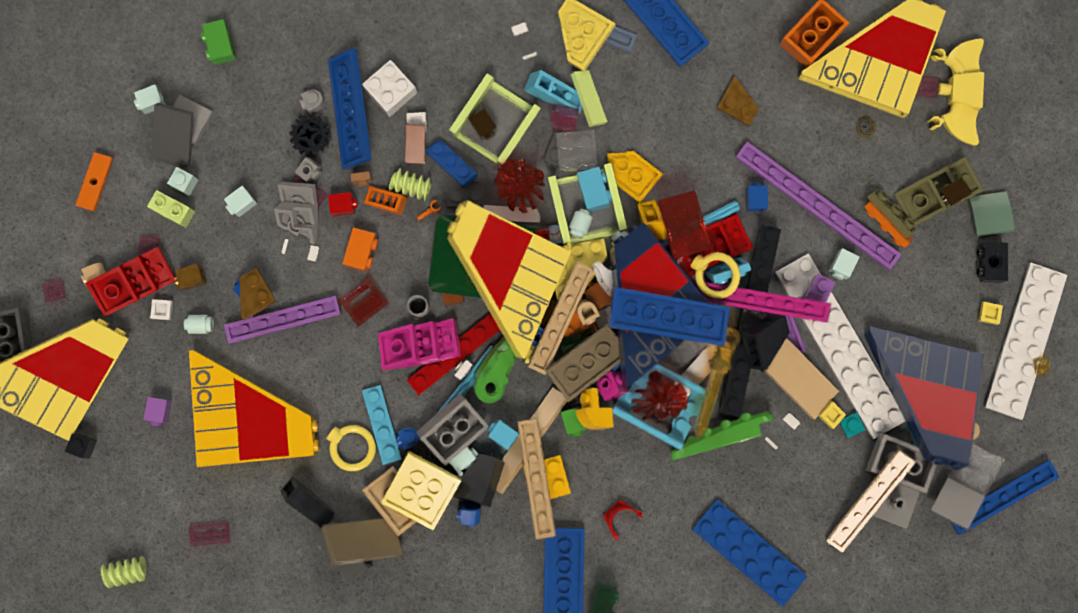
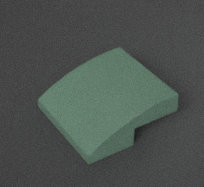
[968,192,1015,237]

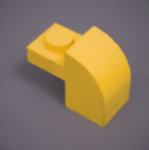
[575,388,613,430]

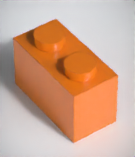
[342,228,379,272]

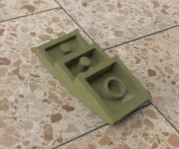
[895,157,984,226]

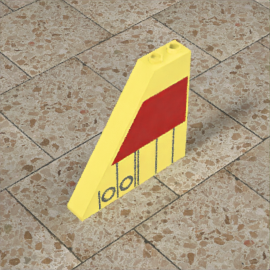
[798,0,946,118]
[447,201,571,359]
[0,318,128,441]

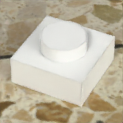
[406,112,427,132]
[150,299,173,320]
[455,360,473,381]

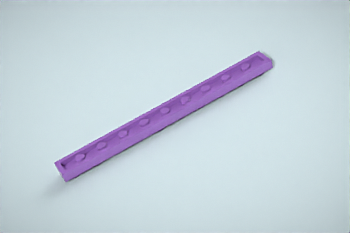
[735,142,902,270]

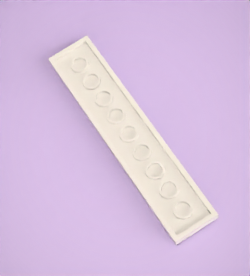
[775,253,905,439]

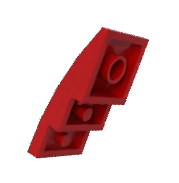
[668,214,753,277]
[85,246,175,317]

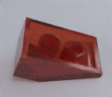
[657,190,711,259]

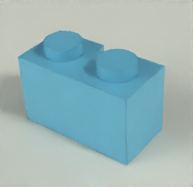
[577,167,612,212]
[488,420,519,450]

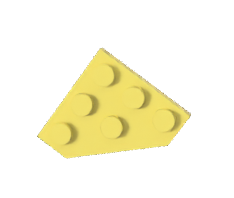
[558,0,616,72]
[555,238,607,301]

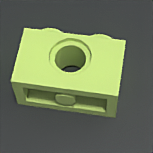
[147,190,195,228]

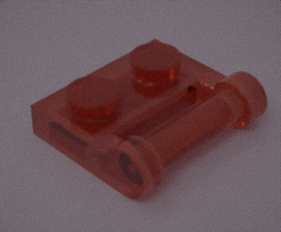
[338,277,389,327]

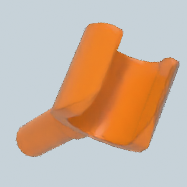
[417,200,441,221]

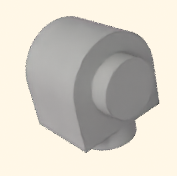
[299,90,324,114]
[295,157,322,182]

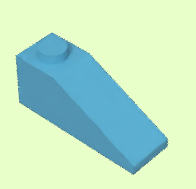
[524,70,582,114]

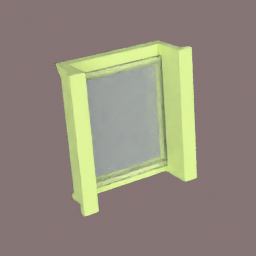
[449,74,541,166]
[548,163,627,245]

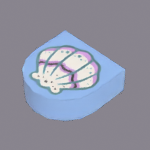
[547,225,563,244]

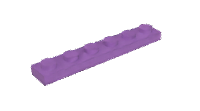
[224,296,341,344]

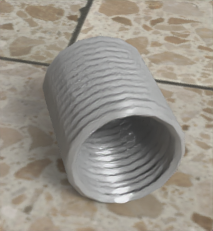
[407,295,430,317]

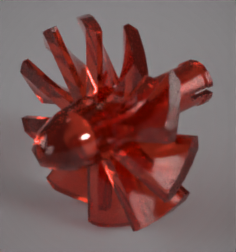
[494,159,545,214]
[631,371,688,422]

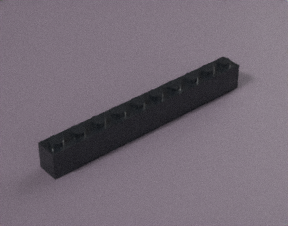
[719,225,781,418]

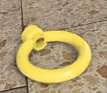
[691,252,740,299]
[326,425,376,472]

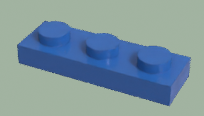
[425,139,478,188]

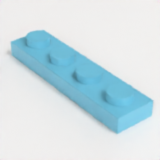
[362,385,402,465]

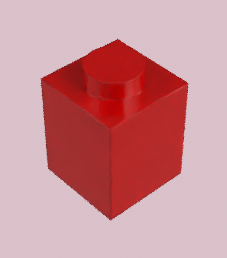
[328,192,358,217]

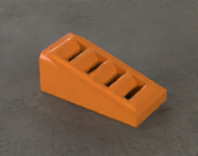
[364,186,408,216]

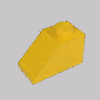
[637,200,665,241]

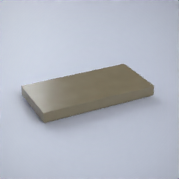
[545,324,620,402]
[322,519,403,565]

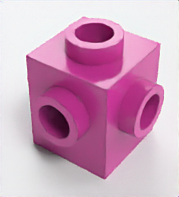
[596,370,629,401]

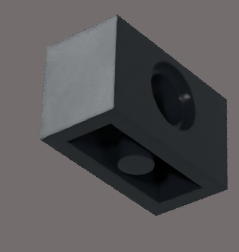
[976,242,1008,283]

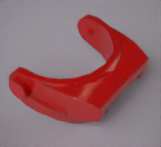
[603,499,643,540]

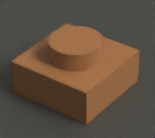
[350,171,372,187]

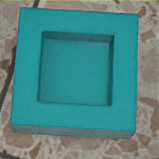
[839,412,865,438]

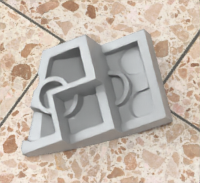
[274,182,318,244]

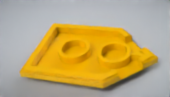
[607,151,663,203]

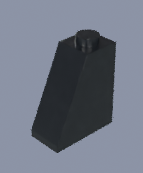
[742,314,790,371]
[453,453,505,508]
[280,476,335,528]

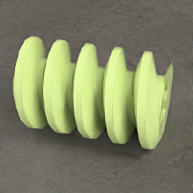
[389,168,431,202]
[101,556,147,588]

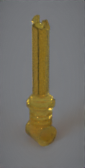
[694,328,740,438]

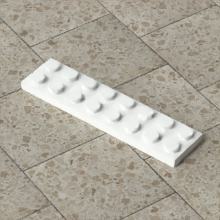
[984,263,1067,420]

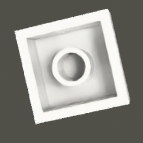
[362,60,417,117]

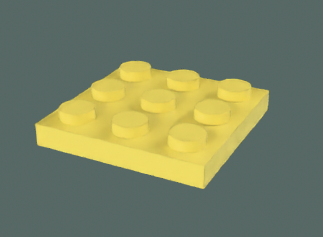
[381,451,461,530]

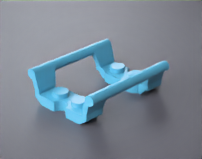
[612,363,711,450]

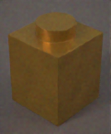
[174,264,207,291]

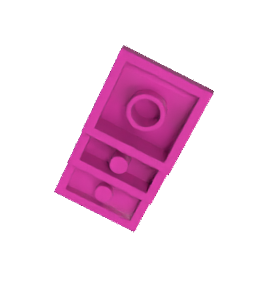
[378,318,461,371]

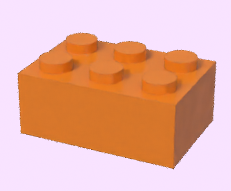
[780,0,850,68]

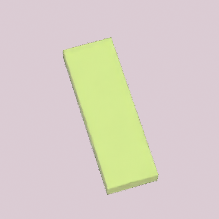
[571,70,607,127]

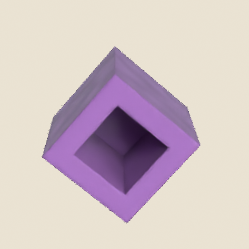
[143,397,172,427]

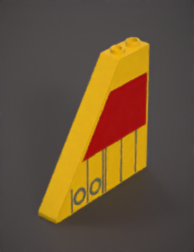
[189,350,320,467]

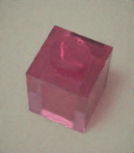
[550,105,579,133]

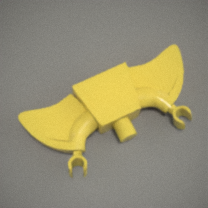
[927,39,984,146]

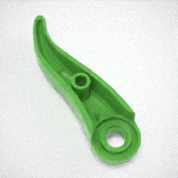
[474,337,516,403]
[670,411,774,461]

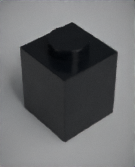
[65,433,97,459]

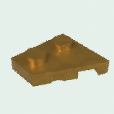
[716,76,759,126]
[239,268,277,321]

